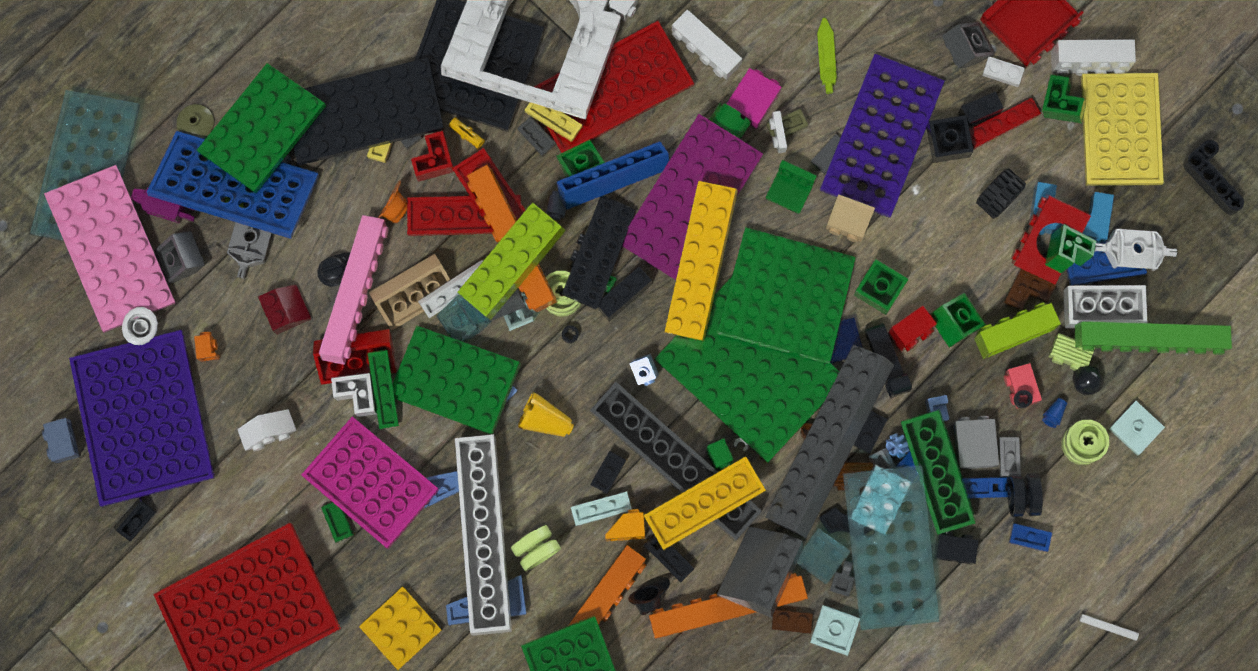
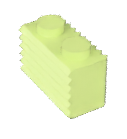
[1048,333,1095,371]

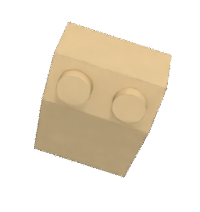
[826,194,875,242]

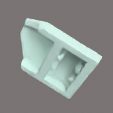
[504,293,540,331]

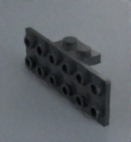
[562,195,635,310]

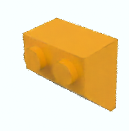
[605,509,645,542]

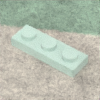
[571,492,632,526]

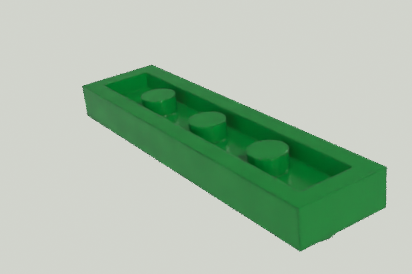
[367,350,399,429]

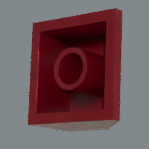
[258,285,312,335]

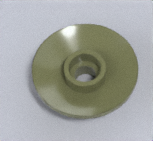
[177,104,214,139]

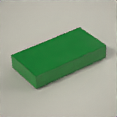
[321,502,354,543]

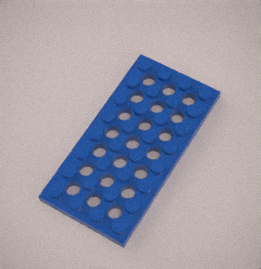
[147,131,319,239]

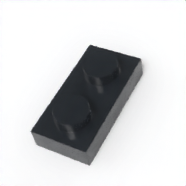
[853,411,888,454]
[590,451,626,494]

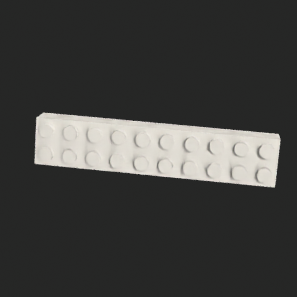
[455,434,512,636]

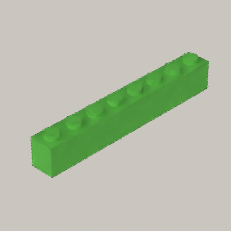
[1075,321,1232,355]

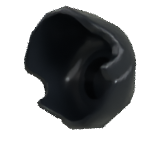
[1072,366,1104,396]

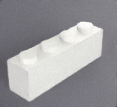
[672,10,742,80]

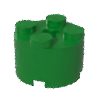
[708,103,751,139]

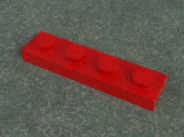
[969,98,1041,149]

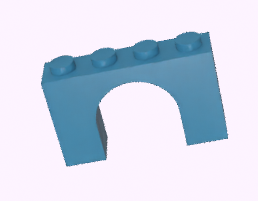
[1028,182,1114,244]

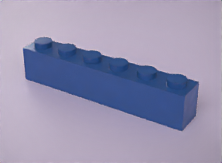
[557,142,669,209]

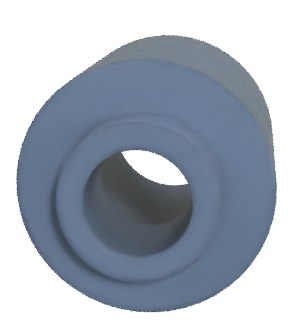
[546,191,566,220]

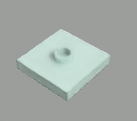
[1109,401,1165,456]
[810,605,860,656]

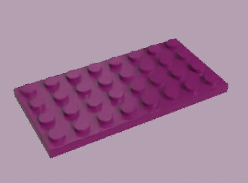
[622,114,764,280]

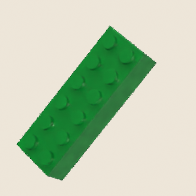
[901,409,976,535]

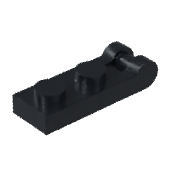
[643,533,694,583]

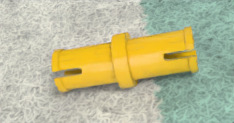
[449,117,485,149]

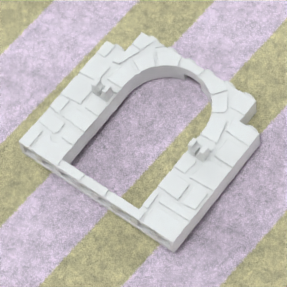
[441,0,621,119]

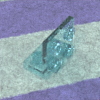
[797,528,851,584]

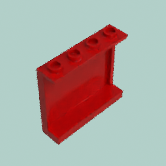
[980,0,1084,67]

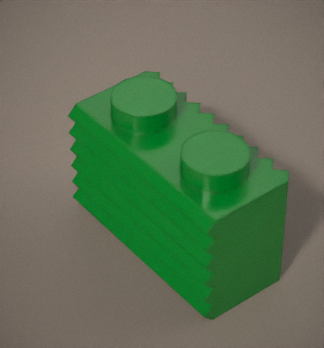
[706,439,734,471]

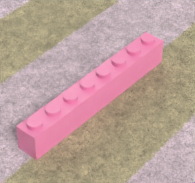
[319,215,389,365]

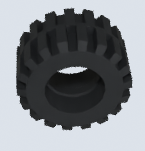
[976,168,1026,219]

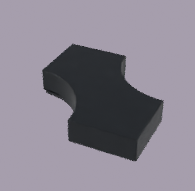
[819,507,873,540]

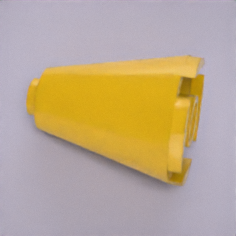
[518,392,574,437]

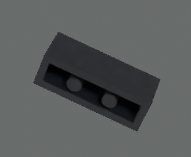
[597,267,652,322]

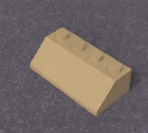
[369,254,450,330]

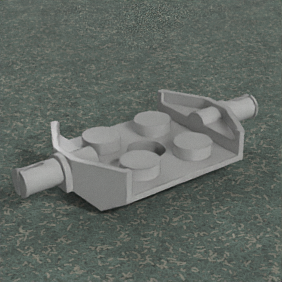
[227,208,272,279]

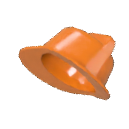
[377,180,407,223]

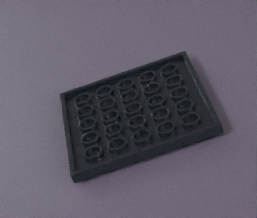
[414,0,545,132]

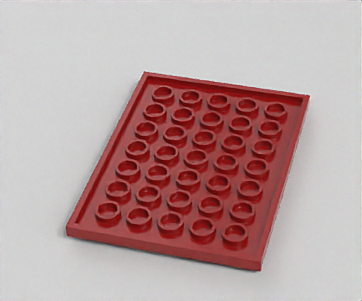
[153,523,341,671]

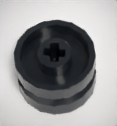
[1007,473,1043,517]

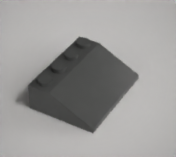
[717,527,803,618]

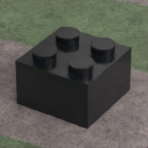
[926,115,973,163]

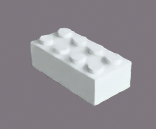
[1051,40,1136,76]
[1064,285,1147,328]

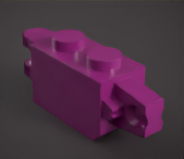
[131,188,197,224]

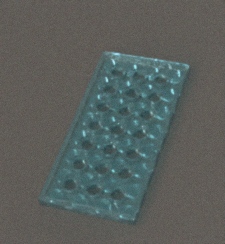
[30,90,140,241]
[843,465,940,630]

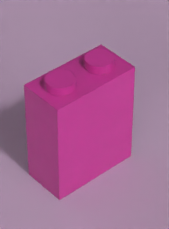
[727,68,782,129]

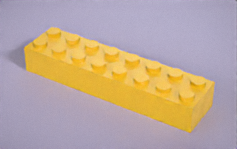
[665,181,738,341]

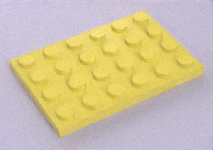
[1081,73,1164,186]

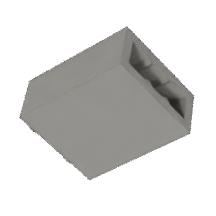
[953,416,999,470]

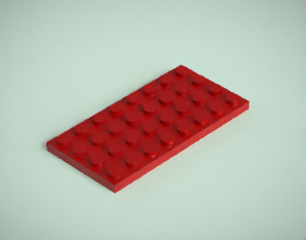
[534,21,694,153]

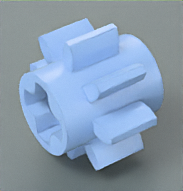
[886,433,910,458]

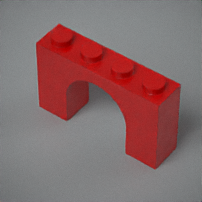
[1011,194,1091,285]

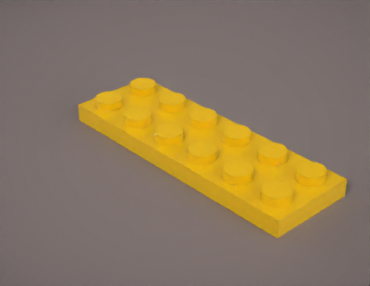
[644,457,766,550]

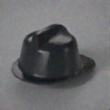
[317,253,350,287]
[628,576,670,616]

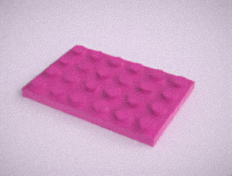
[301,416,439,549]

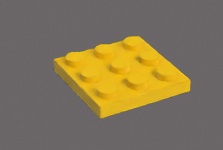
[359,587,442,671]

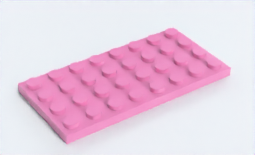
[44,165,175,333]

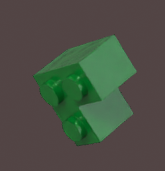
[1042,75,1086,124]
[1045,224,1096,273]

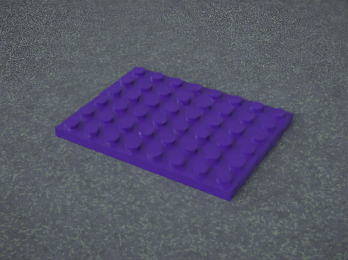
[69,330,215,507]

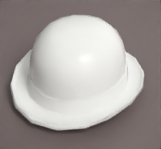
[122,307,158,345]

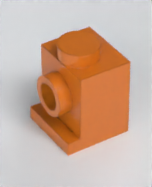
[194,332,220,362]

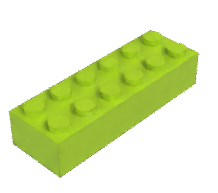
[457,202,566,320]

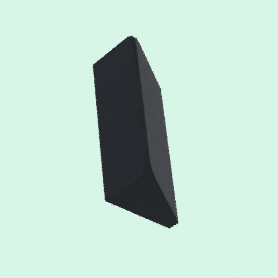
[114,498,156,542]

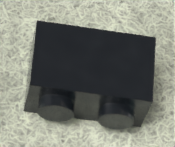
[958,91,1004,128]
[934,532,978,565]

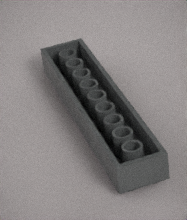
[765,345,894,538]
[590,382,762,542]

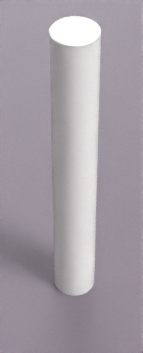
[1079,614,1139,641]

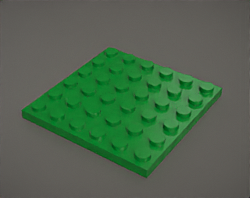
[717,227,856,364]

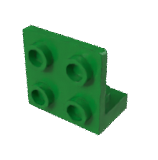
[766,160,817,214]

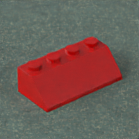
[313,329,397,385]

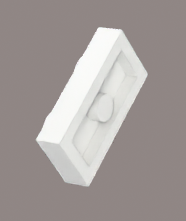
[982,57,1025,87]
[769,111,787,153]

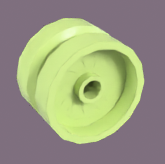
[546,271,581,316]
[1061,420,1109,465]
[511,525,561,571]

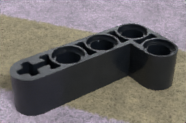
[1183,140,1244,215]
[864,323,912,399]

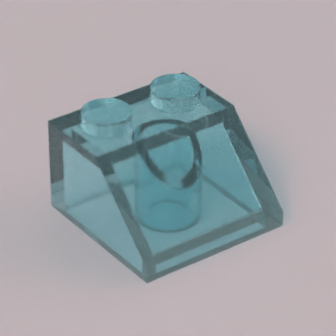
[437,295,492,342]

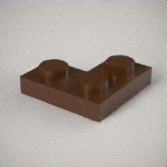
[1004,269,1056,311]

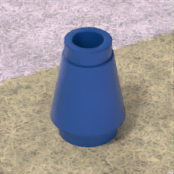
[1042,398,1067,428]

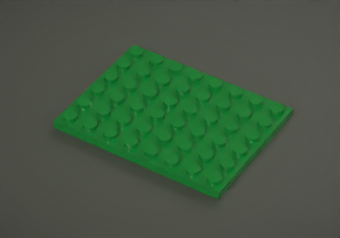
[655,277,840,463]

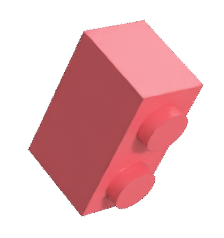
[1004,363,1042,409]

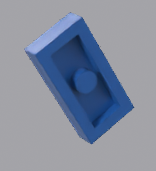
[1009,523,1052,552]

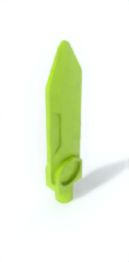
[817,18,837,94]

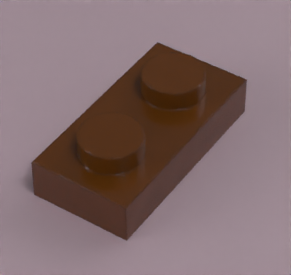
[771,610,813,634]

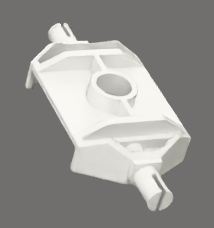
[1095,229,1177,271]

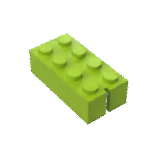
[974,302,1061,359]

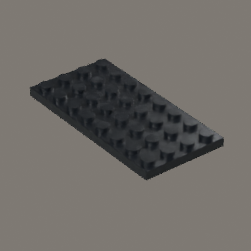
[294,58,445,165]

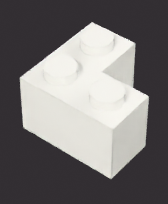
[331,373,377,417]
[237,409,296,451]

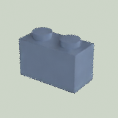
[42,418,80,463]

